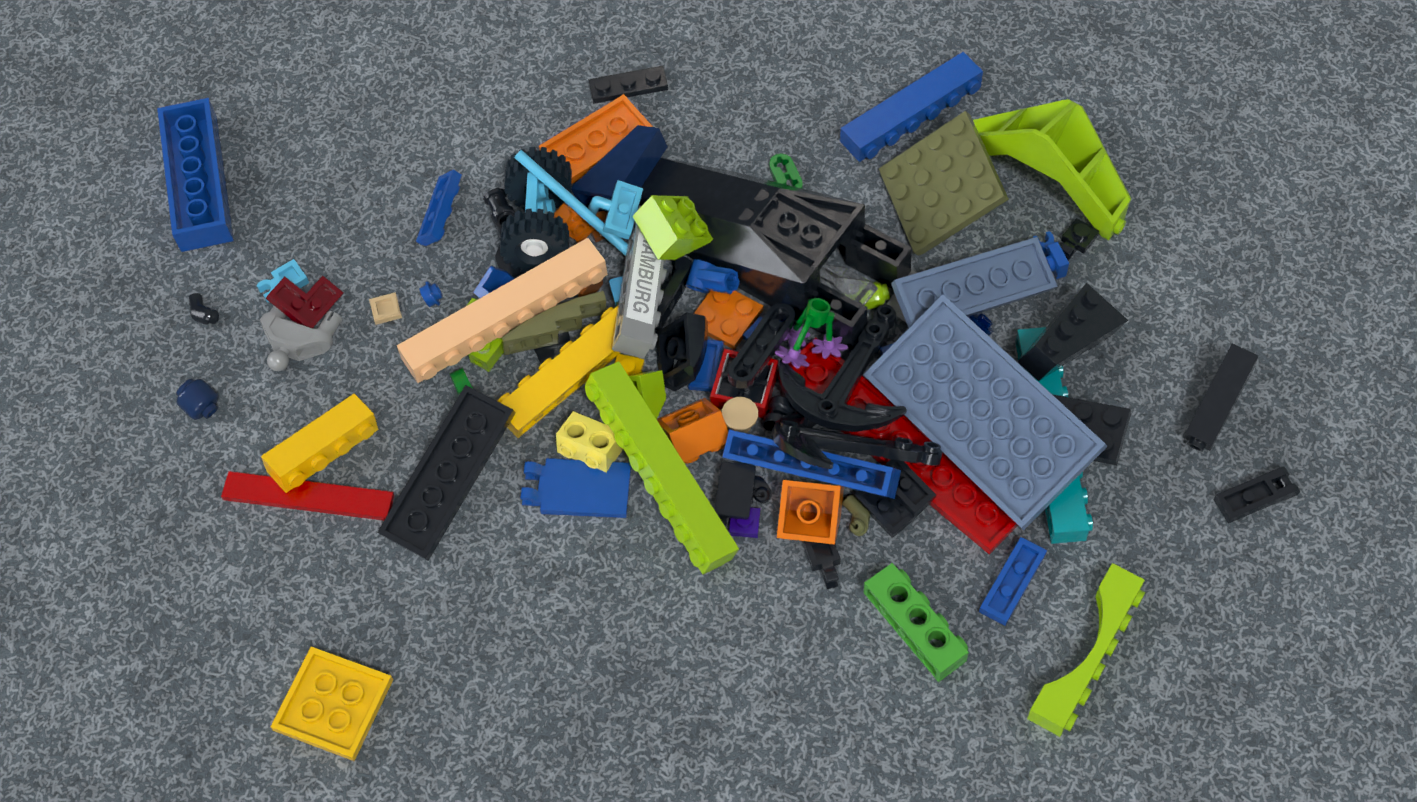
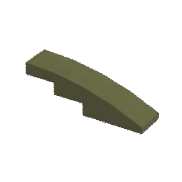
[502,291,606,355]

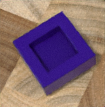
[729,508,761,538]

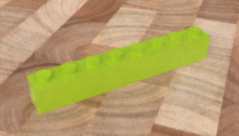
[585,361,739,575]

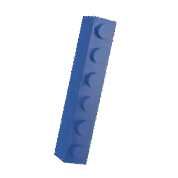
[840,52,983,162]
[723,430,901,499]

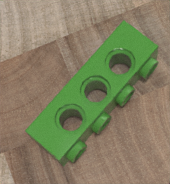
[863,563,969,682]

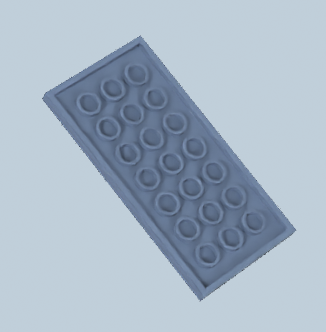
[863,294,1107,530]

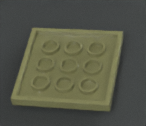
[879,111,1009,255]

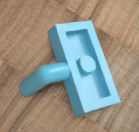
[588,180,643,240]

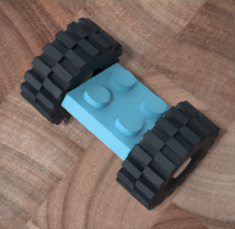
[500,147,572,273]

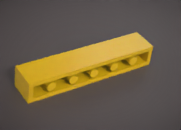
[498,306,621,438]

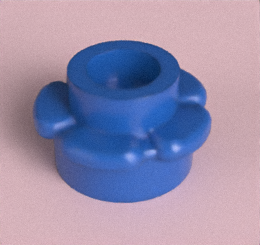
[419,281,443,307]

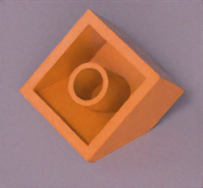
[657,398,729,464]
[777,480,844,544]

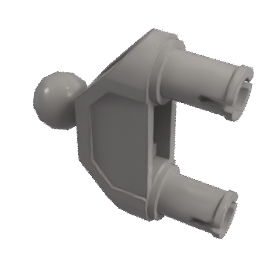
[260,306,342,372]

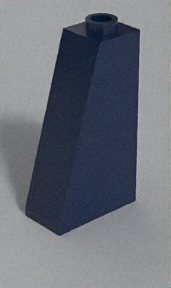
[571,125,668,212]

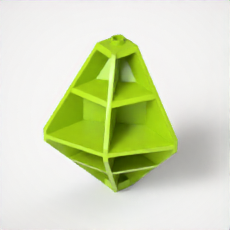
[973,99,1131,240]

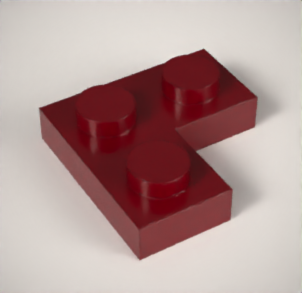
[266,276,344,329]

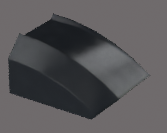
[656,312,708,391]

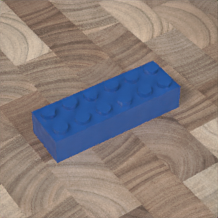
[157,98,234,252]

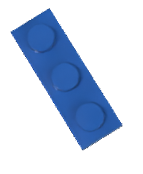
[416,170,462,246]
[979,537,1047,626]

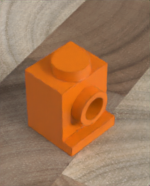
[554,202,595,243]

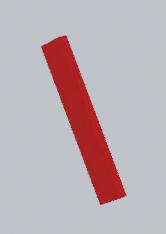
[221,471,395,521]

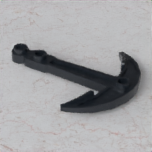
[779,304,907,432]
[773,412,943,469]

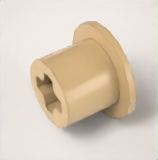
[722,397,758,433]

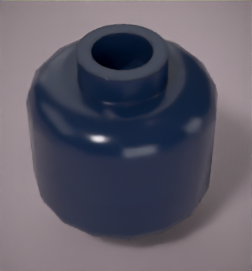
[176,379,219,420]

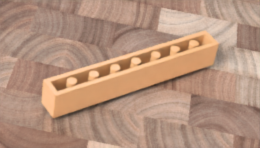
[397,238,608,383]

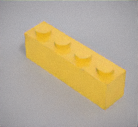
[261,394,378,493]

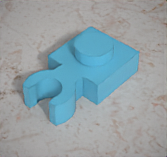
[257,259,309,303]

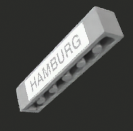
[612,206,667,359]

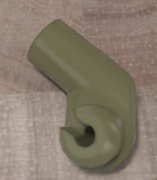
[842,495,870,536]

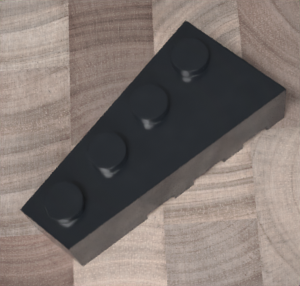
[1018,283,1128,381]

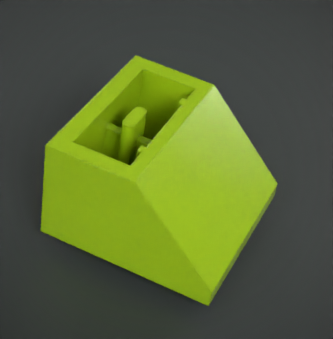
[633,195,713,260]

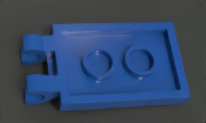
[520,458,631,518]

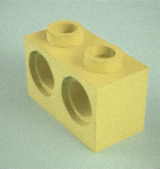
[556,411,623,473]

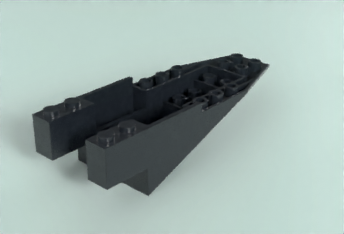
[638,157,912,351]

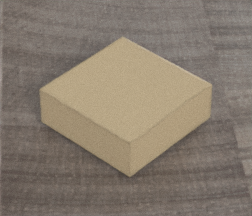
[369,292,402,325]

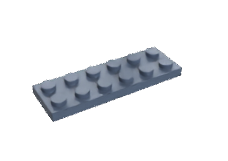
[891,237,1058,328]

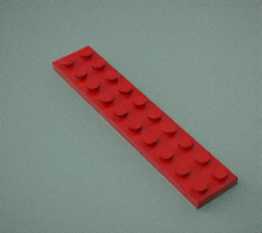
[777,337,1018,555]

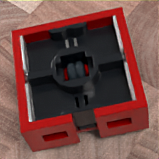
[710,349,779,418]

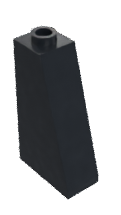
[1184,343,1258,452]

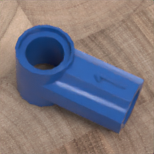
[685,259,740,294]

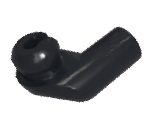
[189,293,219,325]
[753,476,772,503]

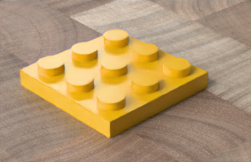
[271,647,393,761]

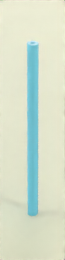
[514,150,628,256]

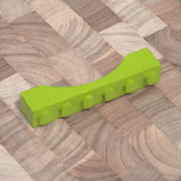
[1027,563,1146,737]

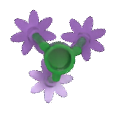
[775,298,848,369]

